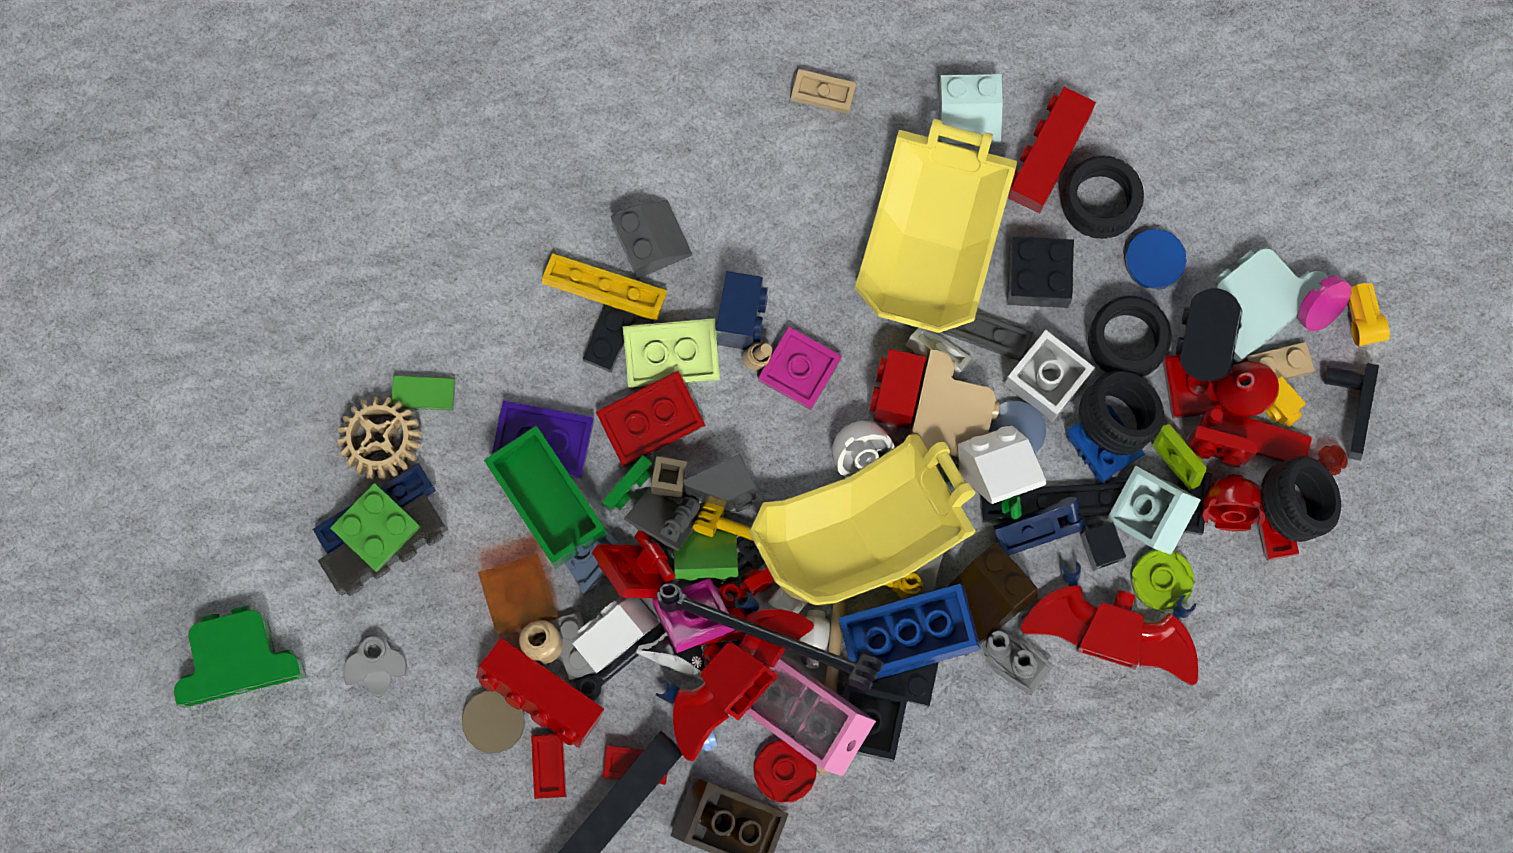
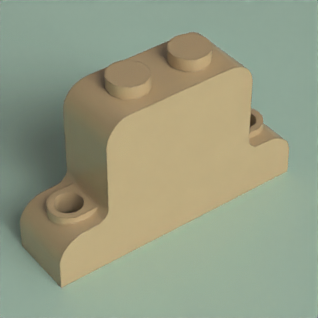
[908,348,1000,457]

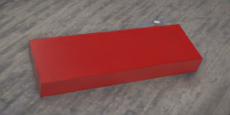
[1220,410,1312,462]

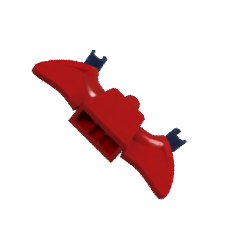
[1020,562,1199,686]
[656,592,814,762]

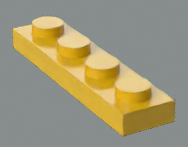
[542,253,668,321]

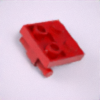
[1186,408,1259,467]
[592,530,676,598]

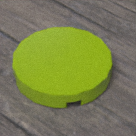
[1131,549,1194,611]

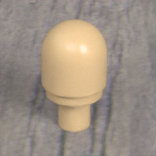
[742,343,772,370]

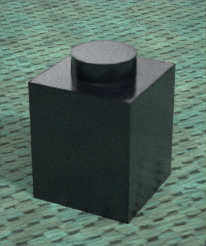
[1080,520,1126,571]

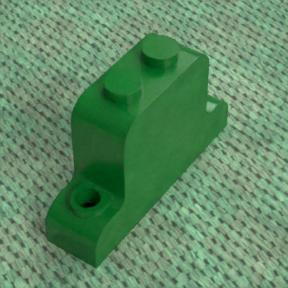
[174,606,306,708]

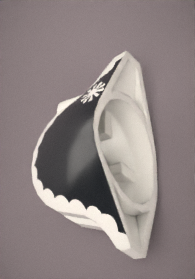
[636,632,709,680]

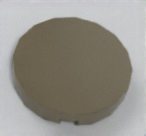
[462,691,525,753]

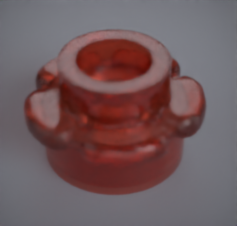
[1317,445,1348,475]

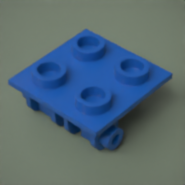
[1066,404,1145,483]

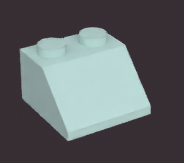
[939,74,1003,144]
[1107,466,1201,555]

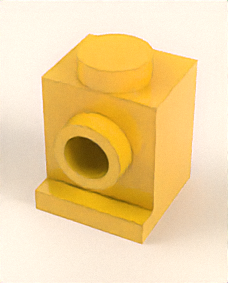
[1265,376,1306,427]

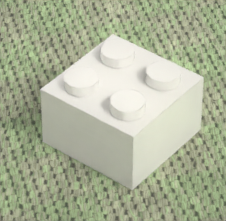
[1004,330,1095,422]
[572,597,659,673]

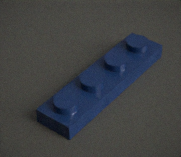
[312,463,436,557]

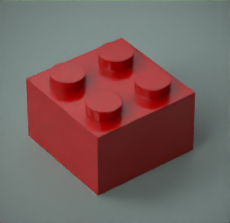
[869,349,926,429]

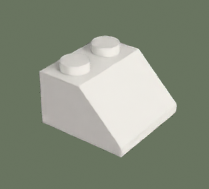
[958,425,1046,504]

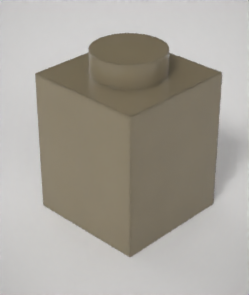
[651,456,687,499]

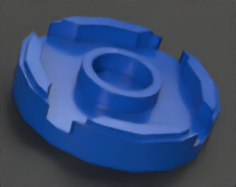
[1125,229,1187,290]

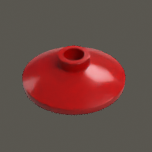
[1216,361,1279,417]

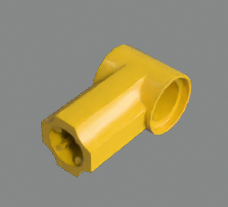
[1348,283,1390,347]

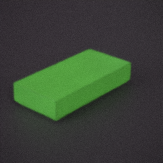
[391,376,456,411]

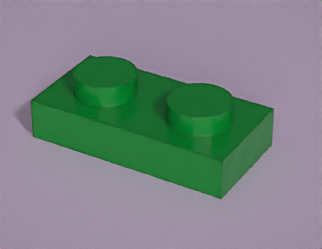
[601,455,652,513]

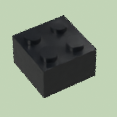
[1007,236,1074,308]
[843,683,908,762]

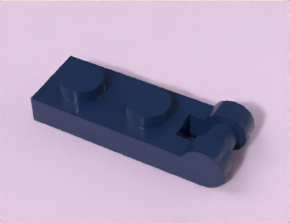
[993,497,1086,556]

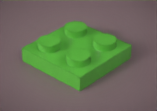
[330,483,420,572]

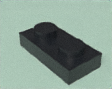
[583,305,635,373]

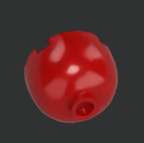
[1202,474,1266,532]

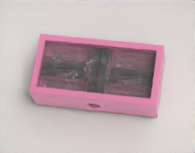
[746,656,876,776]

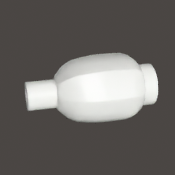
[800,610,830,669]

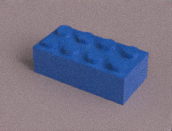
[838,584,981,679]

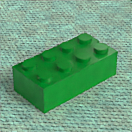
[484,426,608,569]

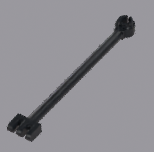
[576,538,765,700]
[657,583,884,691]

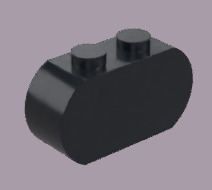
[1176,288,1243,383]

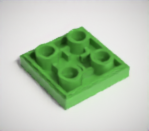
[674,531,738,580]

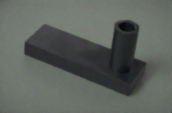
[1324,363,1379,461]

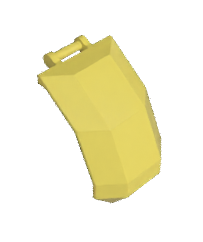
[854,118,1017,333]
[749,434,976,605]

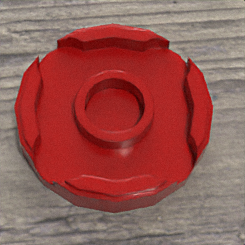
[754,740,816,803]

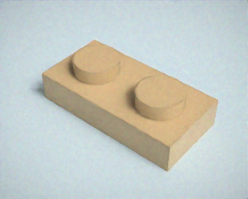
[791,69,857,114]
[1245,342,1315,380]

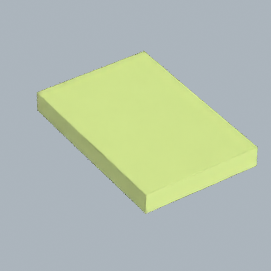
[623,318,720,388]

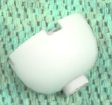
[832,421,895,479]

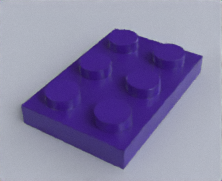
[491,401,594,479]

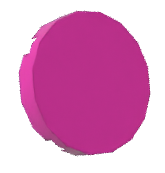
[1298,276,1351,332]

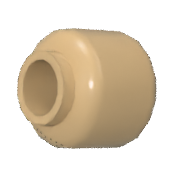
[519,620,563,664]

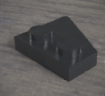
[871,662,939,707]

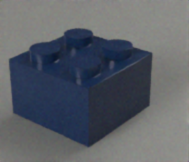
[716,271,768,350]

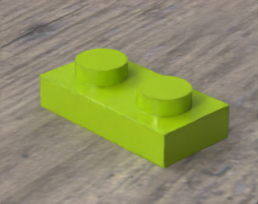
[1152,424,1207,490]

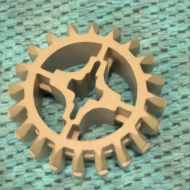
[337,397,422,480]

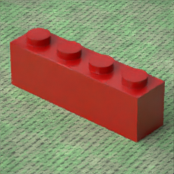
[1008,87,1096,214]
[476,638,604,748]

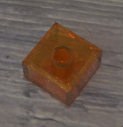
[478,553,559,636]

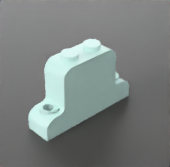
[1214,249,1328,365]

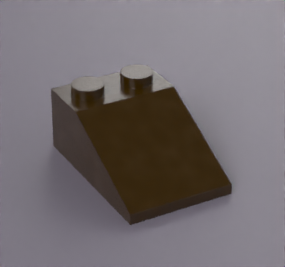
[947,542,1038,656]
[670,776,789,853]

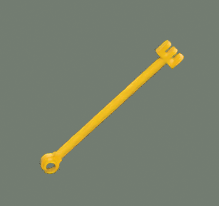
[693,502,923,600]

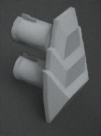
[980,631,1054,695]

